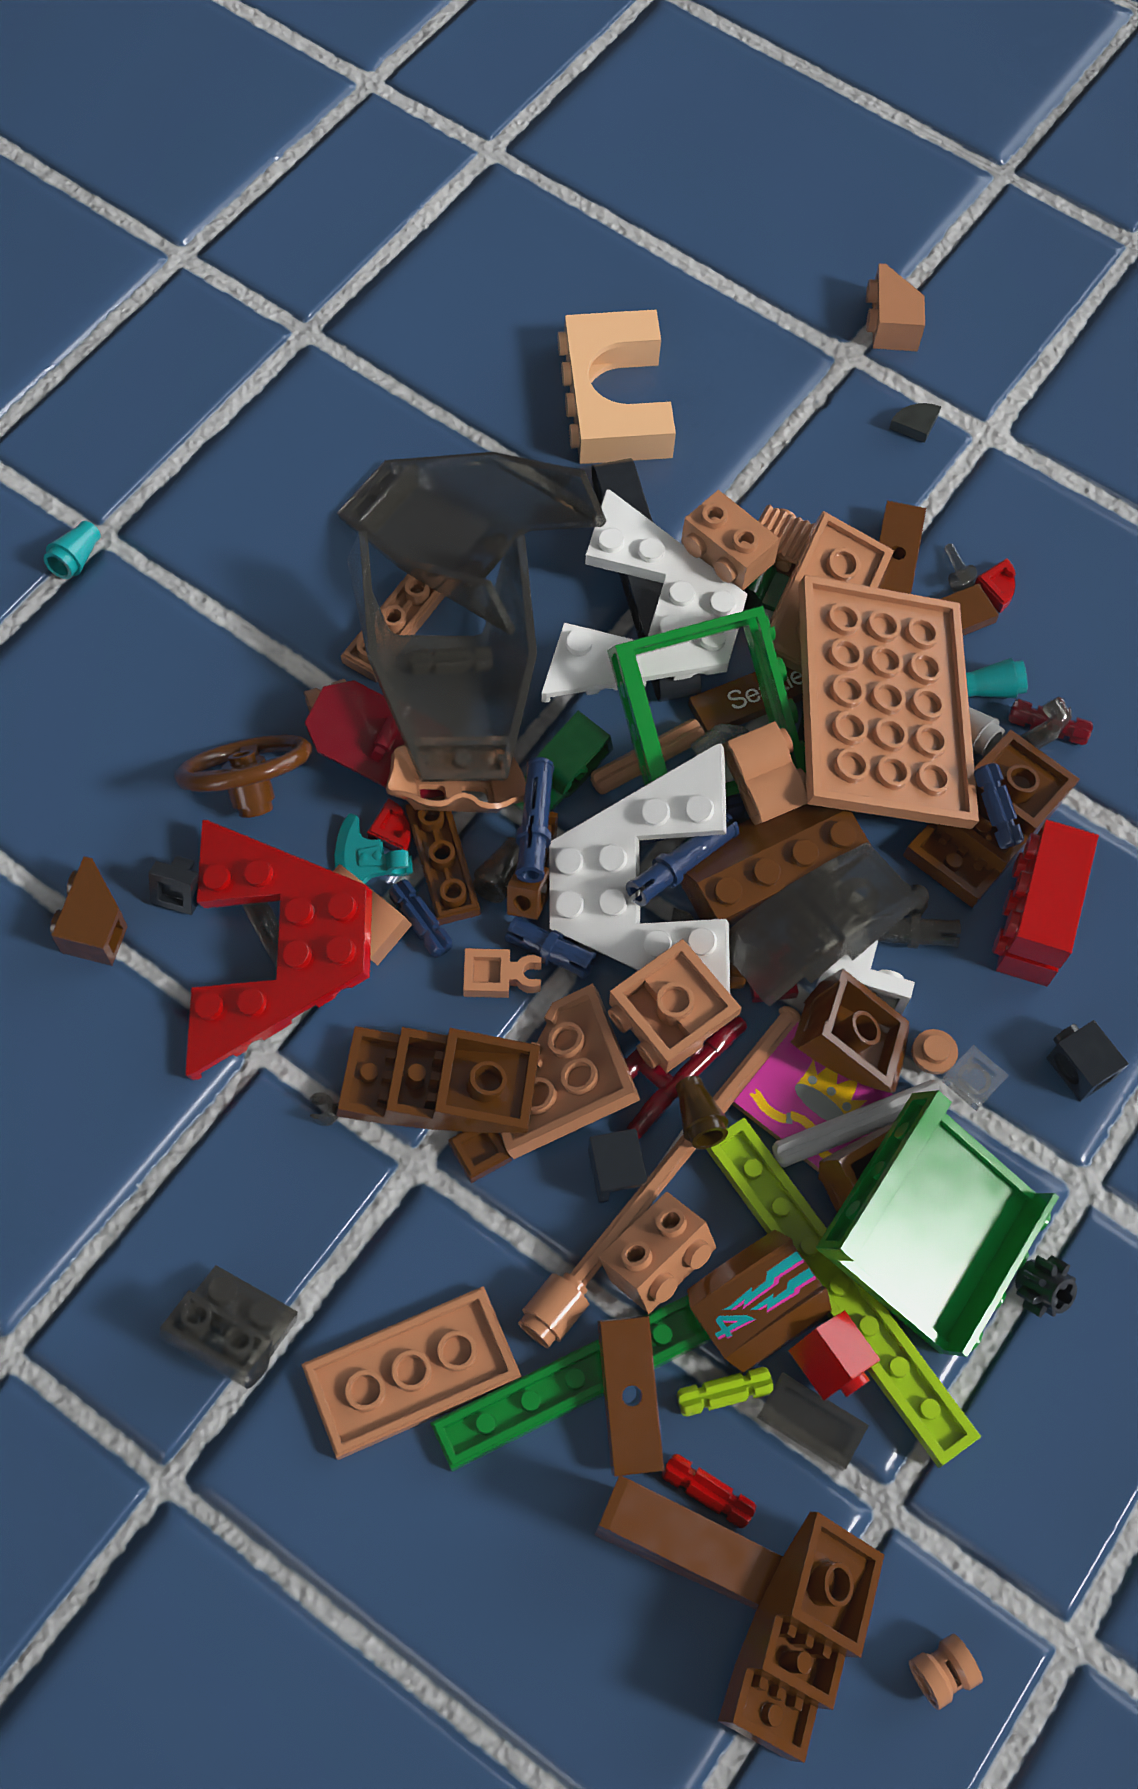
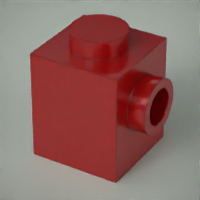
[788,1310,880,1401]

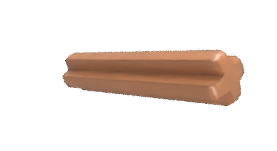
[590,719,705,794]

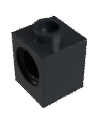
[1046,1020,1129,1102]

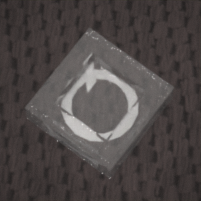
[941,1045,1009,1111]

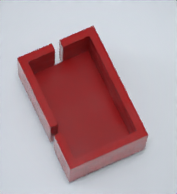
[993,819,1099,987]

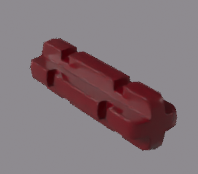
[1009,699,1093,745]

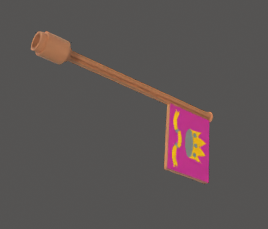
[518,1006,893,1348]

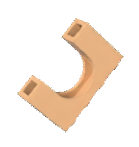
[558,310,676,464]

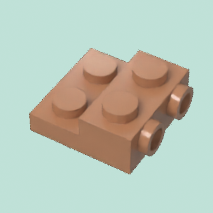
[608,939,741,1074]

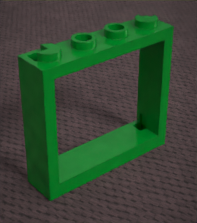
[607,606,806,797]

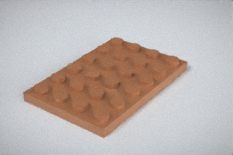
[798,575,979,829]

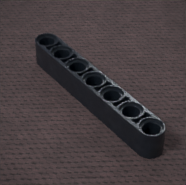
[591,458,702,702]

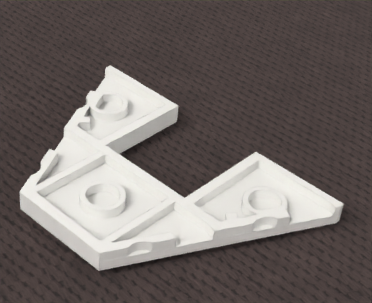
[541,490,747,703]
[549,744,730,993]

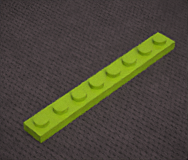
[706,1118,981,1468]

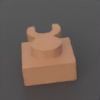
[463,948,542,998]

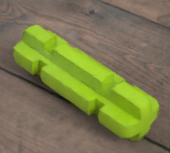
[677,1367,773,1417]

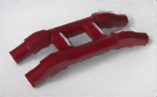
[624,1016,747,1139]

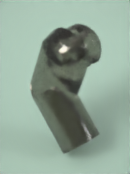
[1020,696,1072,749]

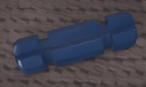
[974,763,1024,849]
[388,879,452,958]

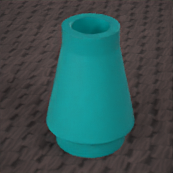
[43,521,101,579]
[966,657,1028,699]

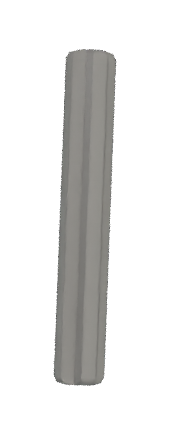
[772,1080,943,1167]

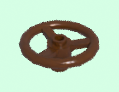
[174,734,312,818]

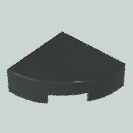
[889,403,941,443]

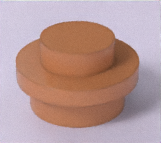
[911,1029,958,1074]

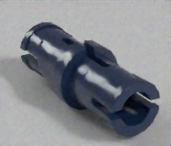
[505,916,597,980]

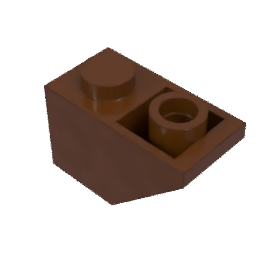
[50,856,128,966]

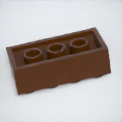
[680,804,871,926]

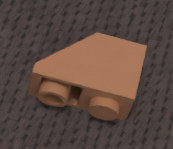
[866,264,925,351]

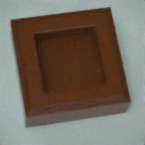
[448,1132,512,1183]

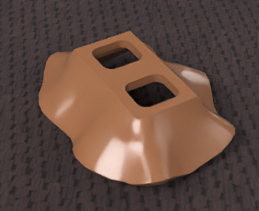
[386,741,526,813]

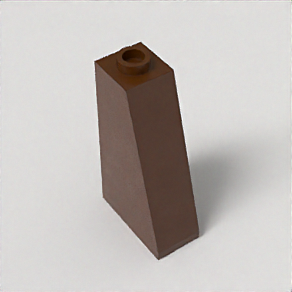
[595,1475,783,1610]

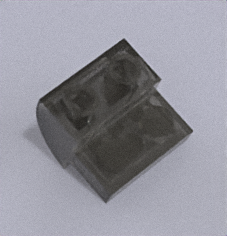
[160,1265,298,1389]

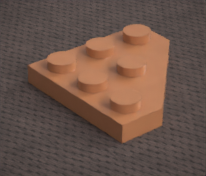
[501,983,640,1159]

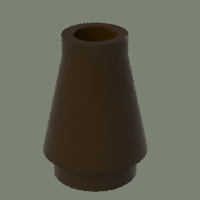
[675,1076,728,1149]

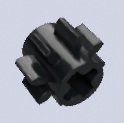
[1015,1255,1077,1318]

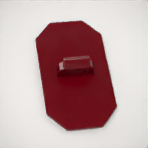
[305,680,455,799]

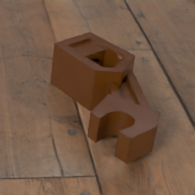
[507,812,558,919]

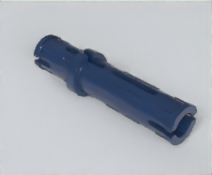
[515,757,554,883]
[626,813,739,907]

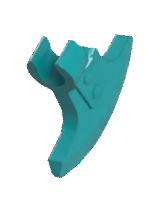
[334,813,413,885]

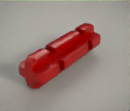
[662,1454,757,1528]

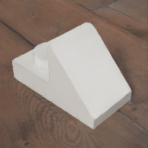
[816,938,915,1014]

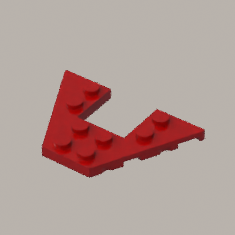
[185,820,372,1080]

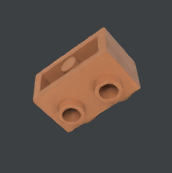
[681,490,780,590]
[598,1192,717,1314]

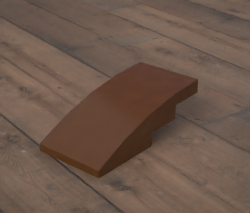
[903,729,1080,908]
[336,1026,540,1133]
[718,1512,884,1763]

